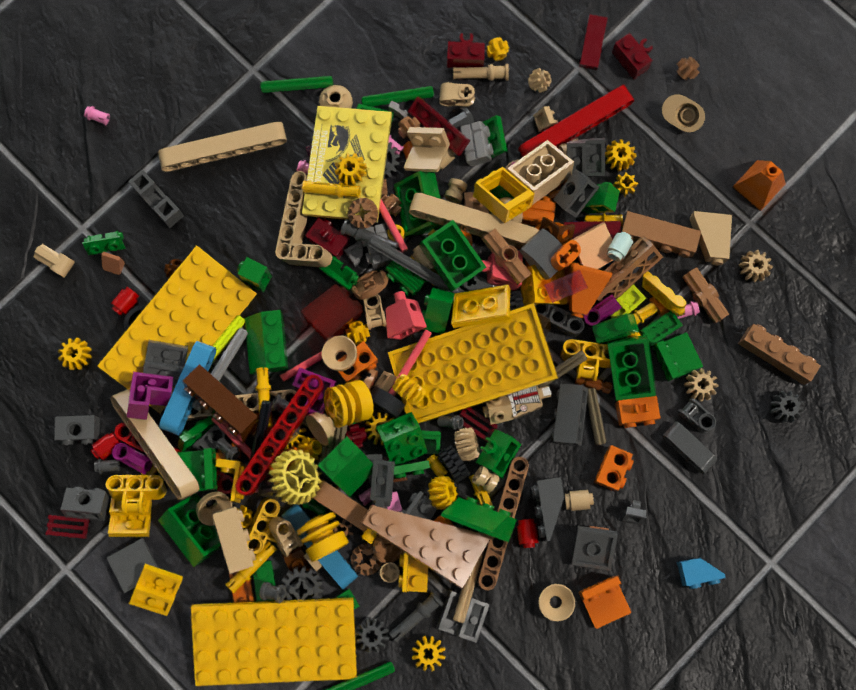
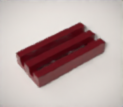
[459,407,498,442]
[45,515,89,539]

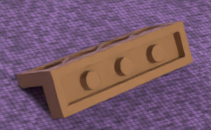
[597,236,663,302]

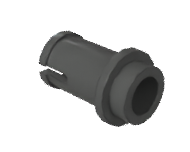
[438,415,464,430]
[215,438,240,461]
[94,459,120,474]

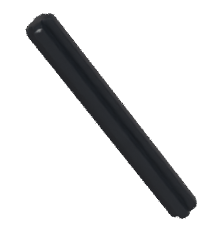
[244,400,272,492]

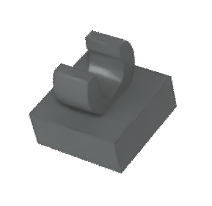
[622,500,647,525]

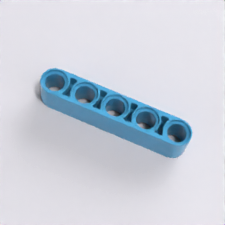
[159,341,216,435]
[281,504,358,590]

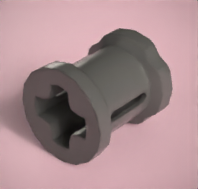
[260,582,286,603]

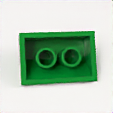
[394,171,443,237]
[419,220,487,292]
[245,310,288,375]
[608,335,656,401]
[158,493,221,567]
[441,496,517,542]

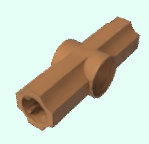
[482,228,531,285]
[682,267,729,324]

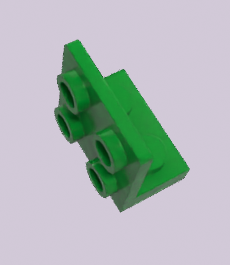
[652,333,703,382]
[376,412,427,466]
[177,448,218,491]

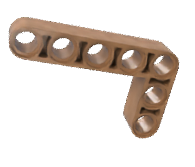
[301,477,368,532]

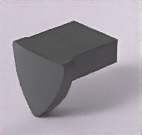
[448,106,474,132]

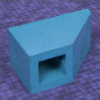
[677,558,726,589]

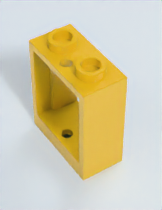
[473,167,535,223]

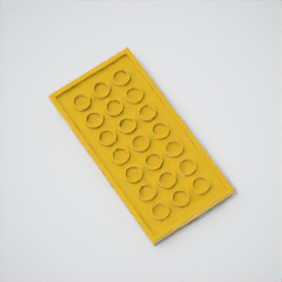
[98,245,257,413]
[388,303,558,424]
[191,597,357,686]

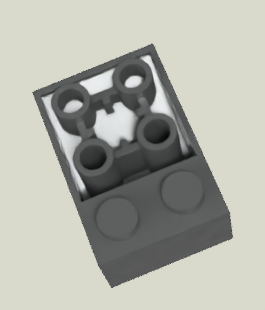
[531,477,564,542]

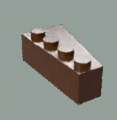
[182,364,258,444]

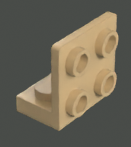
[404,127,450,172]

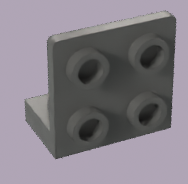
[401,491,437,520]

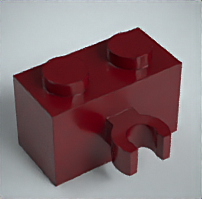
[447,33,485,68]
[612,33,653,80]
[305,218,351,260]

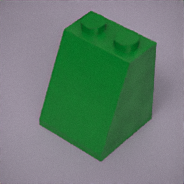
[318,437,373,497]

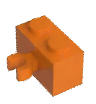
[615,396,661,428]

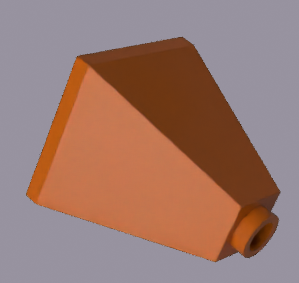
[733,160,786,211]
[567,263,612,318]

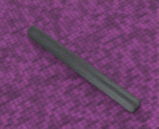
[368,236,467,293]

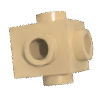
[483,395,514,425]

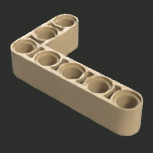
[275,171,332,267]

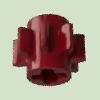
[346,424,367,448]

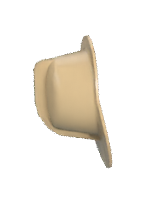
[662,94,705,132]

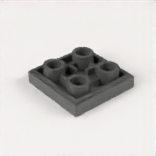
[107,538,159,593]

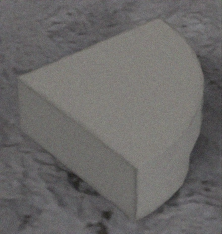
[389,101,408,119]
[344,241,363,267]

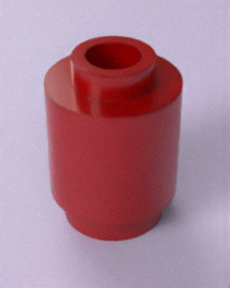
[111,287,139,316]
[91,432,121,460]
[517,519,539,548]

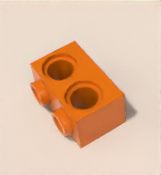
[337,341,378,383]
[594,445,634,492]

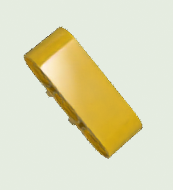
[560,339,611,381]
[106,475,167,514]
[247,497,283,554]

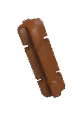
[575,377,613,394]

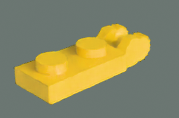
[642,271,687,316]

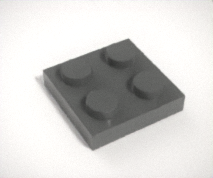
[571,526,618,571]

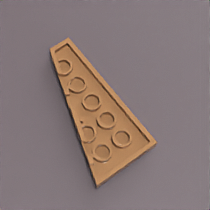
[361,505,491,588]

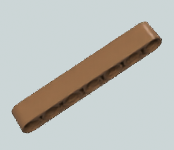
[478,457,529,590]

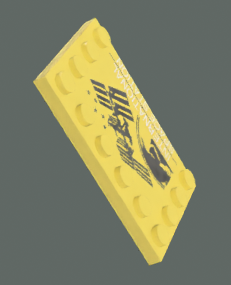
[302,106,392,223]

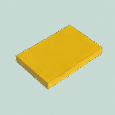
[451,284,511,328]

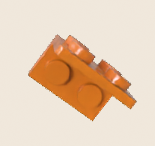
[579,576,631,629]

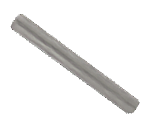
[192,328,248,411]

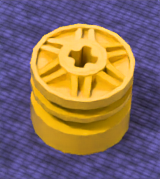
[324,380,373,428]
[296,512,349,562]

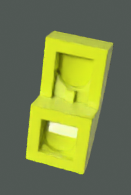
[610,284,647,318]

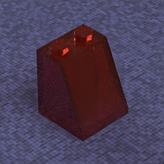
[301,284,363,341]

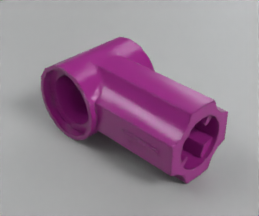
[584,295,622,326]
[112,443,153,475]

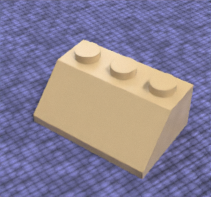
[507,140,574,205]
[212,506,256,574]

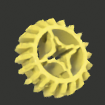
[269,449,322,505]

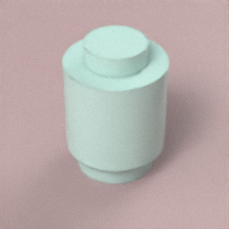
[607,232,633,262]

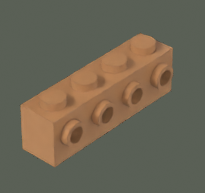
[621,211,701,258]
[738,324,821,385]

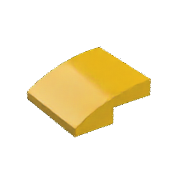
[108,497,152,537]
[129,564,183,616]

